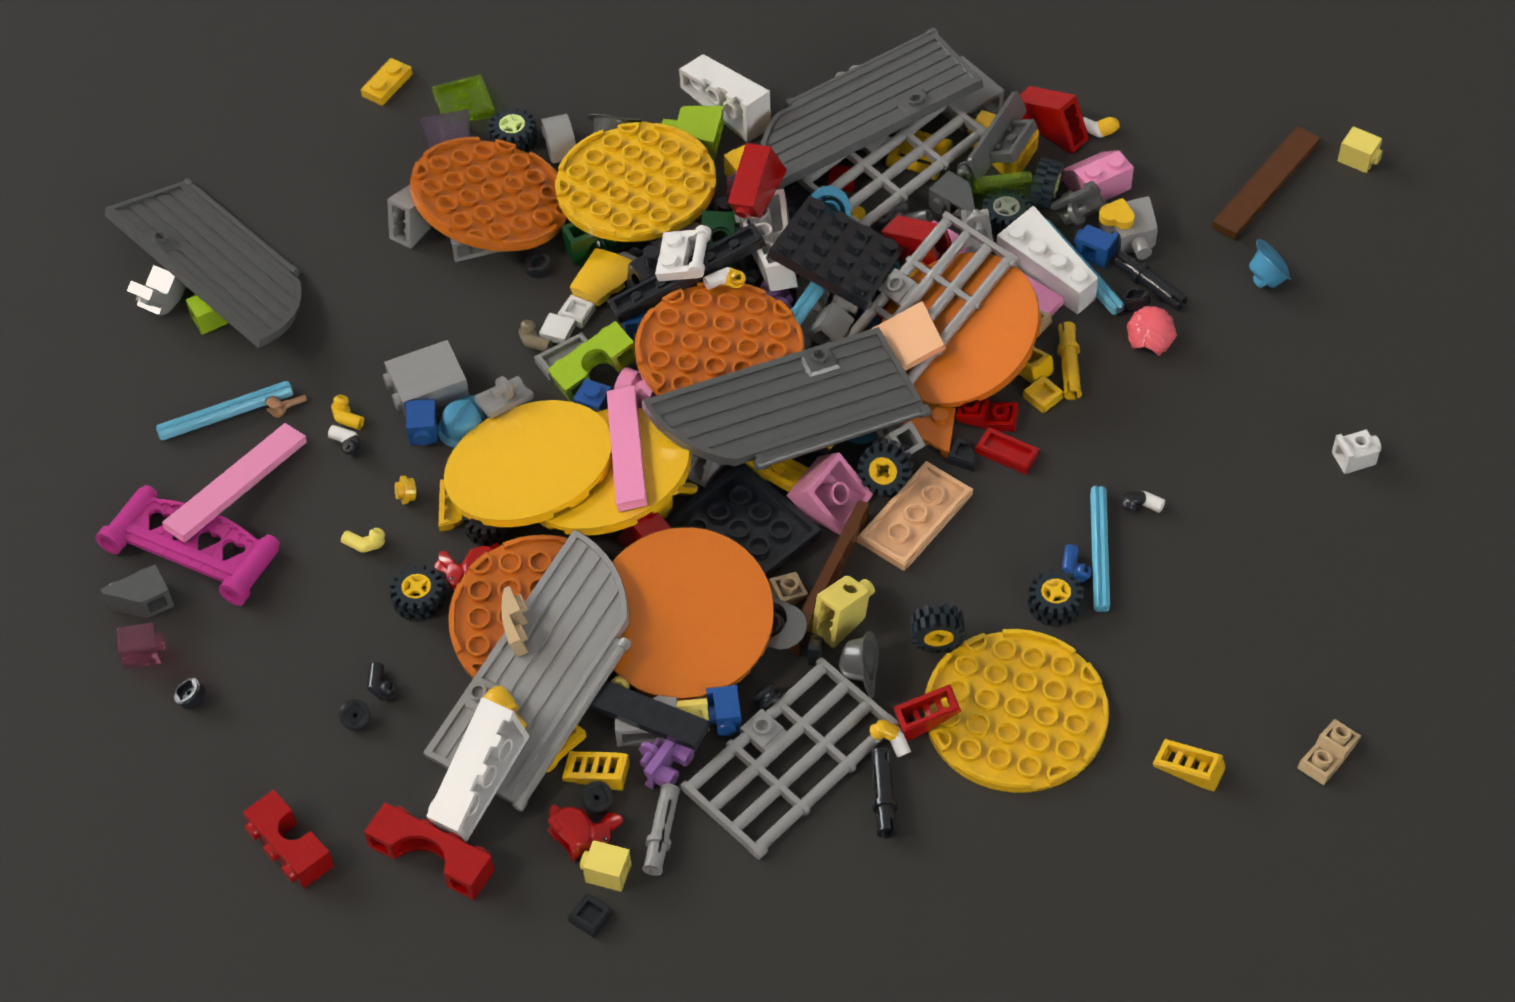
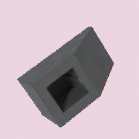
[928,170,975,220]
[100,564,174,619]

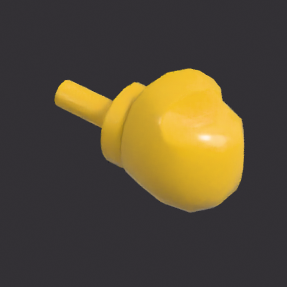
[483,685,527,728]

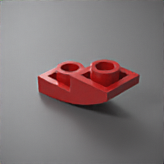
[956,397,1020,432]

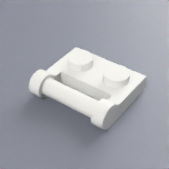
[655,225,712,282]

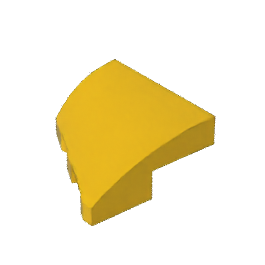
[570,248,632,306]

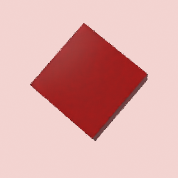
[828,165,856,193]

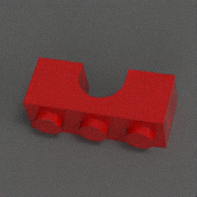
[243,789,334,889]

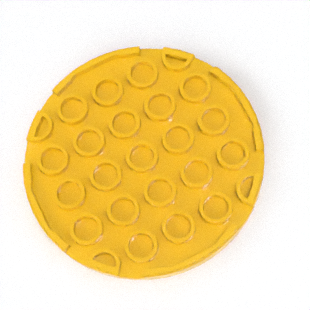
[555,122,717,242]
[444,400,612,527]
[540,408,691,536]
[924,629,1109,793]

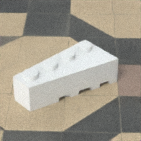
[679,54,771,143]
[733,189,798,292]
[995,206,1098,315]
[426,697,530,842]

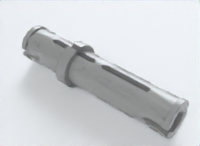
[642,783,680,876]

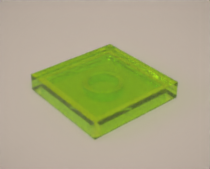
[431,74,495,128]
[971,171,1033,194]

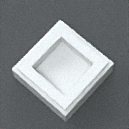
[558,295,596,329]
[539,313,576,344]

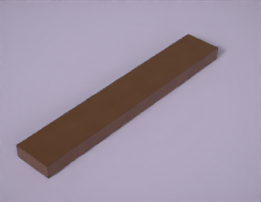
[1212,126,1320,240]
[789,500,869,656]

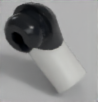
[328,425,361,457]
[1121,491,1166,513]

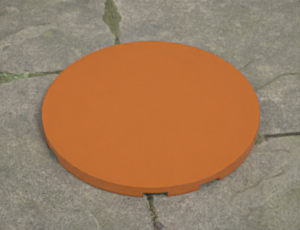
[410,137,567,252]
[882,252,1041,407]
[635,282,804,395]
[612,527,774,701]
[449,535,568,679]

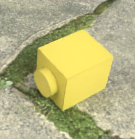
[1338,126,1383,173]
[580,840,632,892]

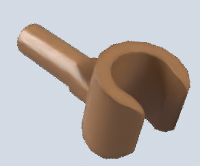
[266,395,307,418]

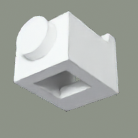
[1332,429,1381,474]

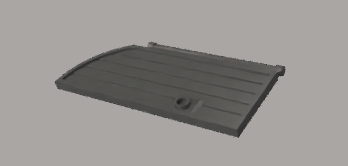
[761,27,984,190]
[105,178,302,348]
[642,327,931,471]

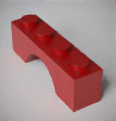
[364,803,495,900]

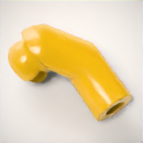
[331,395,364,430]

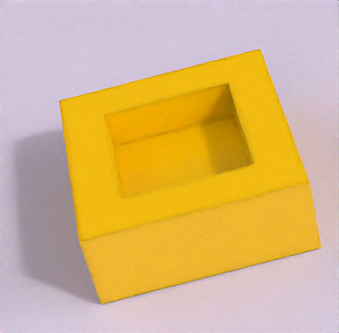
[1023,375,1064,413]

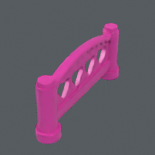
[95,485,280,606]

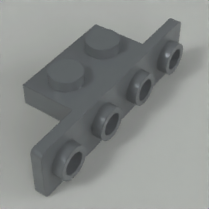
[967,91,1038,179]

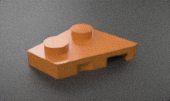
[903,404,956,458]

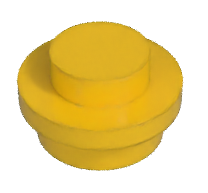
[395,476,416,505]

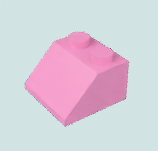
[1061,150,1134,201]
[787,452,873,535]

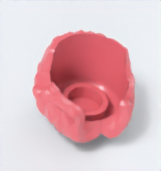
[1126,306,1177,356]

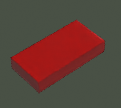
[975,427,1040,475]

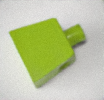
[662,106,724,160]

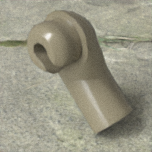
[518,320,552,352]

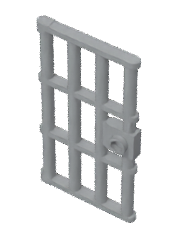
[797,103,987,227]
[844,211,1019,384]
[680,658,901,860]

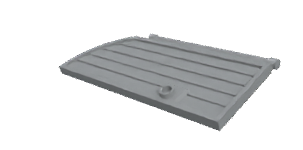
[423,530,632,812]

